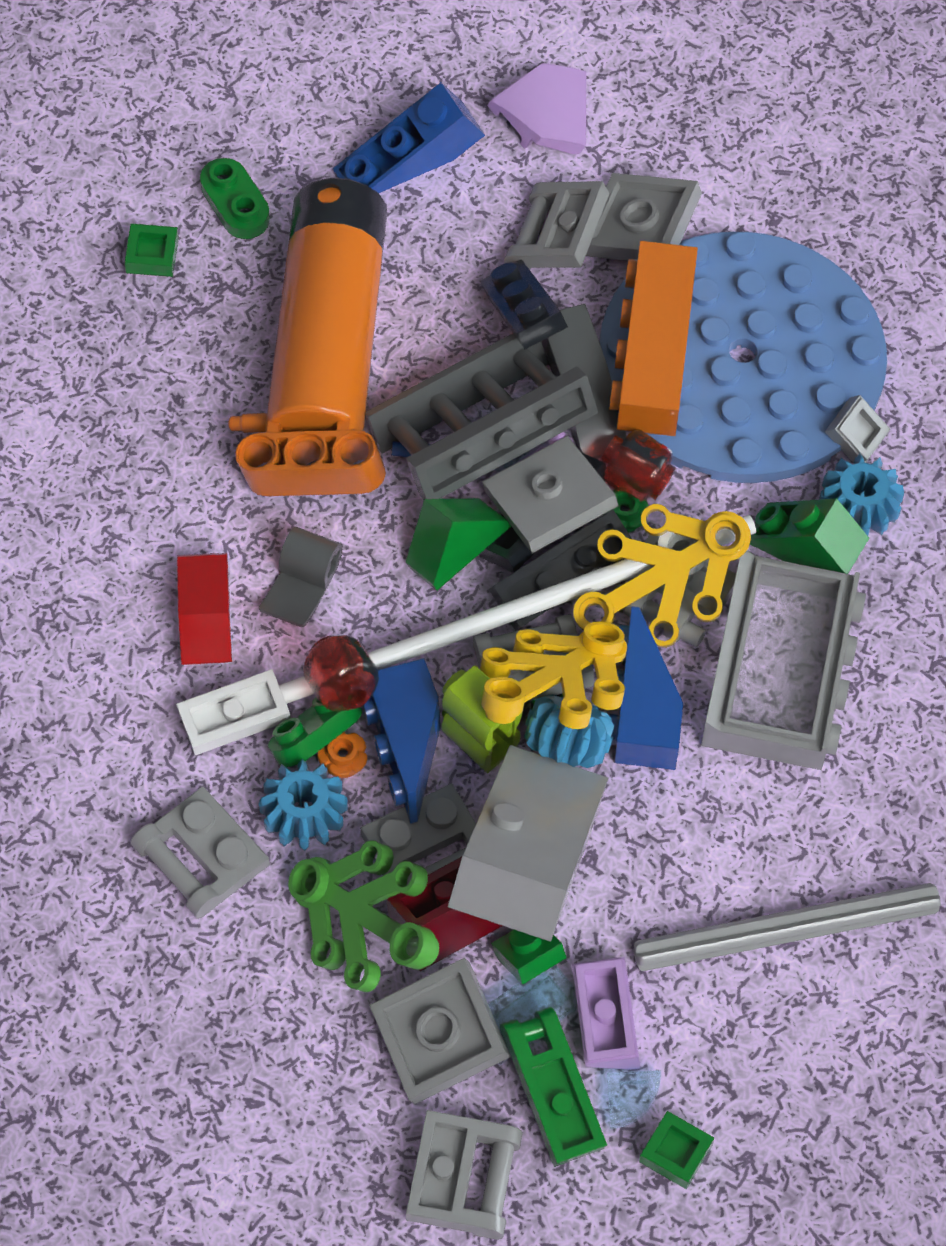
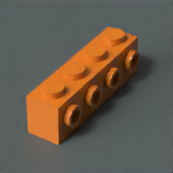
[609,241,698,436]

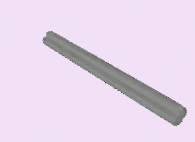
[633,883,941,971]

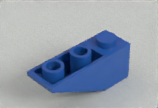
[333,82,485,193]
[609,606,683,770]
[361,658,441,824]

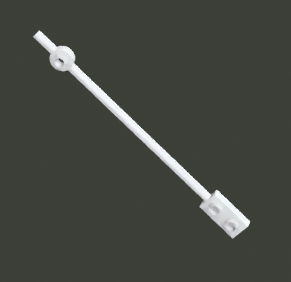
[176,515,756,755]

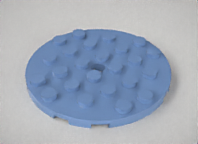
[599,232,887,483]

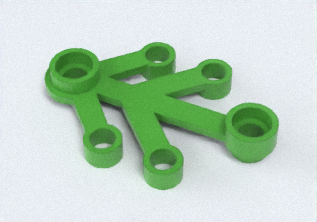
[288,840,439,992]

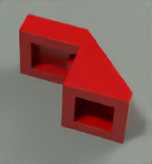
[177,553,232,665]

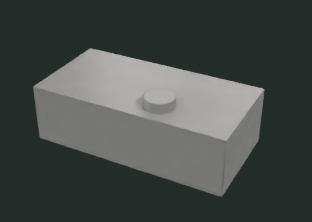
[448,745,608,942]

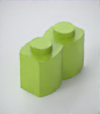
[441,665,522,773]

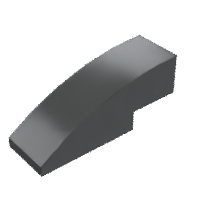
[541,304,629,459]

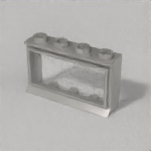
[701,550,866,770]

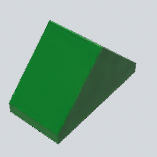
[406,498,511,591]

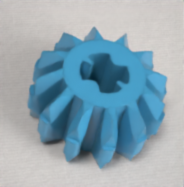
[819,453,904,536]
[524,694,614,768]
[259,759,348,851]

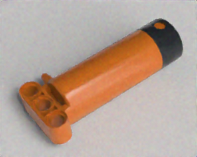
[228,178,387,496]

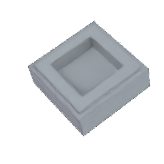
[825,395,890,463]

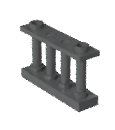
[365,333,598,500]

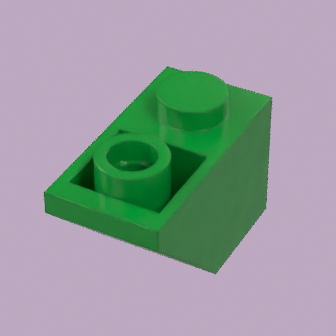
[750,498,869,574]

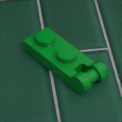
[500,1007,607,1167]

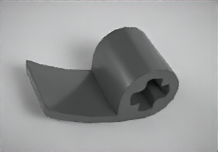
[259,526,343,627]

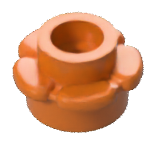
[317,731,368,778]

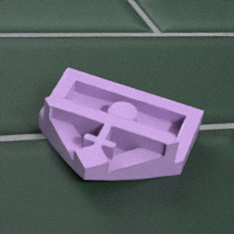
[487,63,587,154]

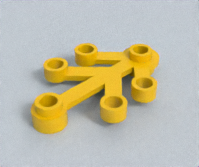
[573,504,751,648]
[480,621,627,729]

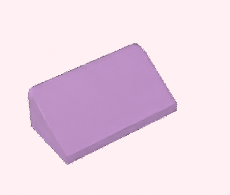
[572,957,640,1070]

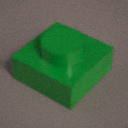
[125,224,179,277]
[491,929,567,985]
[639,1111,715,1189]

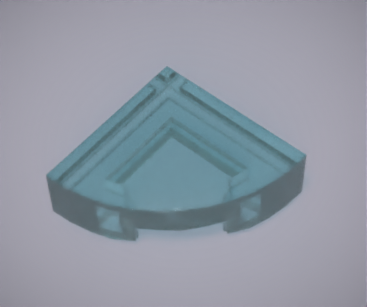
[606,1070,661,1129]

